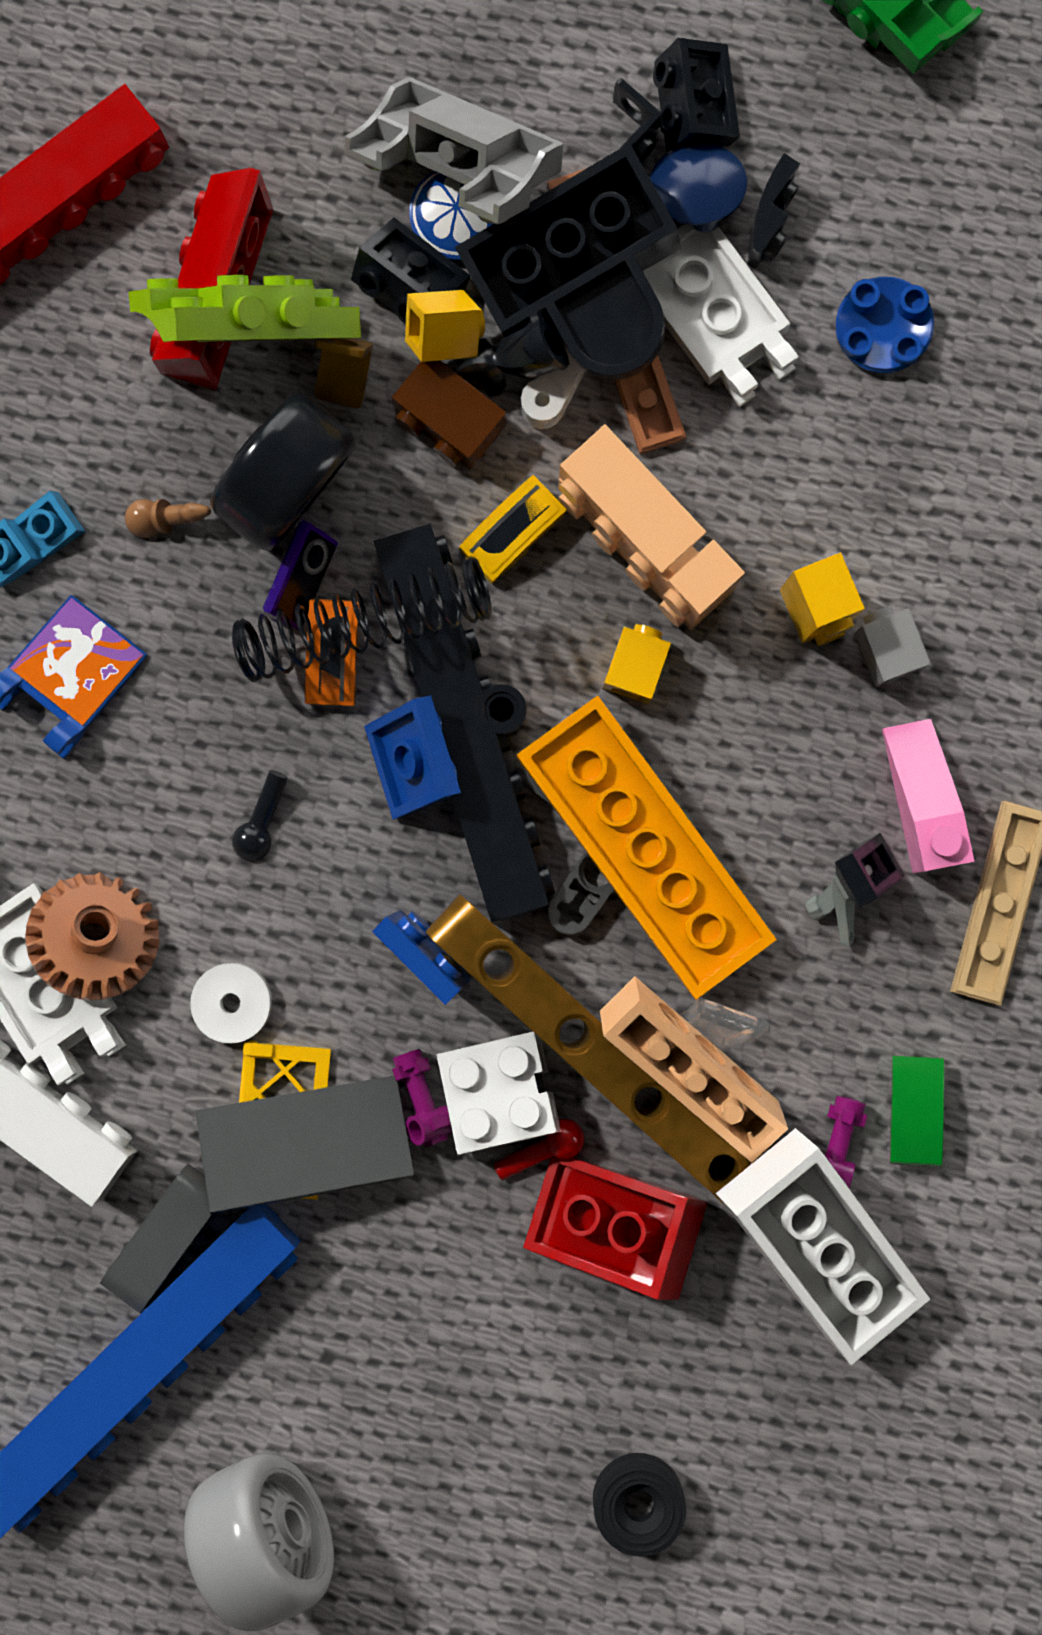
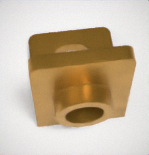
[314,338,374,408]

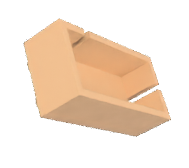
[558,424,745,630]

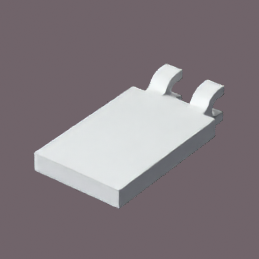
[643,224,799,407]
[0,883,126,1085]

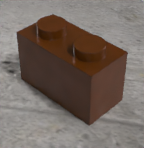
[391,360,507,470]

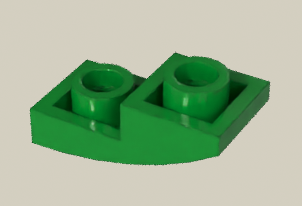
[890,1056,944,1168]

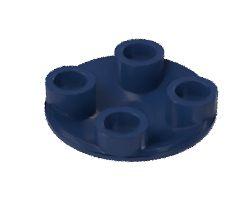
[650,143,747,233]

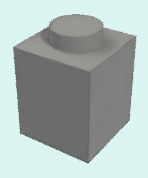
[854,606,931,688]

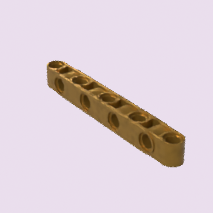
[425,894,754,1203]

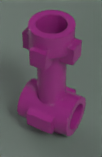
[392,1049,453,1147]
[824,1095,867,1188]

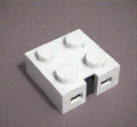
[436,1032,560,1155]

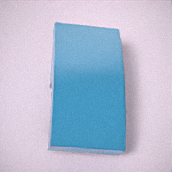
[0,490,86,588]

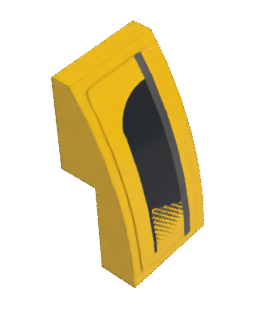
[458,475,567,584]

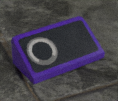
[263,520,338,630]

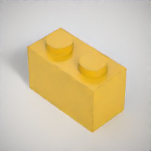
[780,552,865,646]

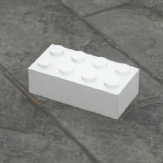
[716,1128,930,1365]

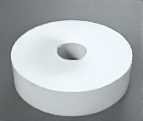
[190,963,272,1043]

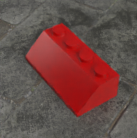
[149,167,274,390]

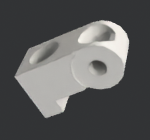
[521,336,585,429]

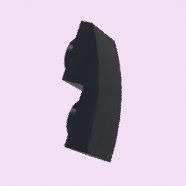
[747,153,800,270]

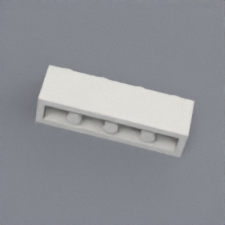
[0,1040,138,1207]

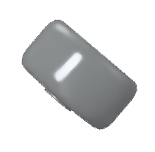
[183,1453,334,1631]

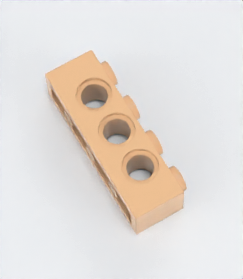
[600,976,788,1163]

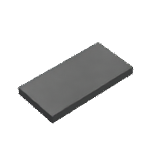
[195,1076,414,1215]

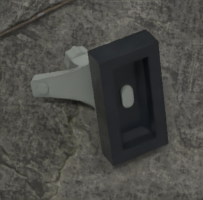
[806,833,904,946]

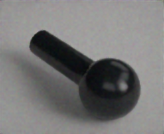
[232,770,288,861]

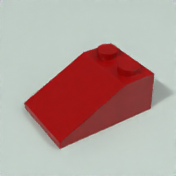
[523,1156,708,1300]

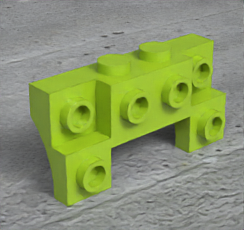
[128,275,361,342]

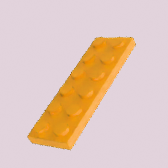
[516,695,777,1000]

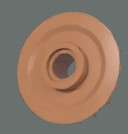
[25,872,160,1000]

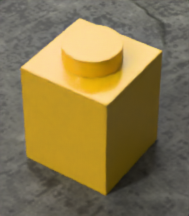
[405,290,485,362]
[602,624,671,705]

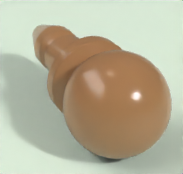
[125,499,211,538]

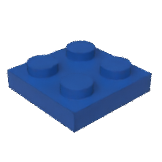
[364,695,461,820]
[372,910,471,1005]

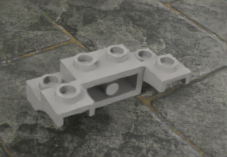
[344,77,564,224]

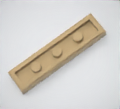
[950,801,1042,1006]

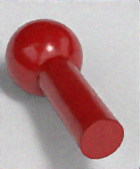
[494,1118,585,1181]

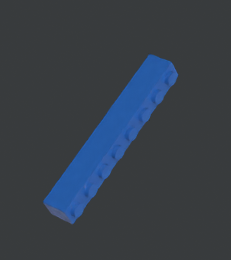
[0,1204,301,1539]

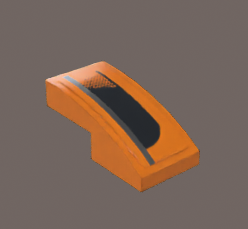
[305,599,360,706]

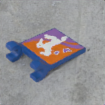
[0,595,148,759]

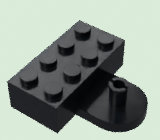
[455,143,681,380]

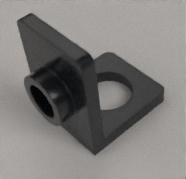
[613,78,662,164]

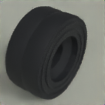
[593,1453,686,1557]

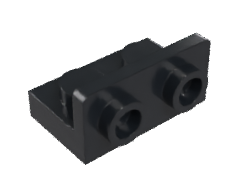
[653,37,740,152]
[351,218,470,325]

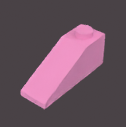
[882,719,975,873]

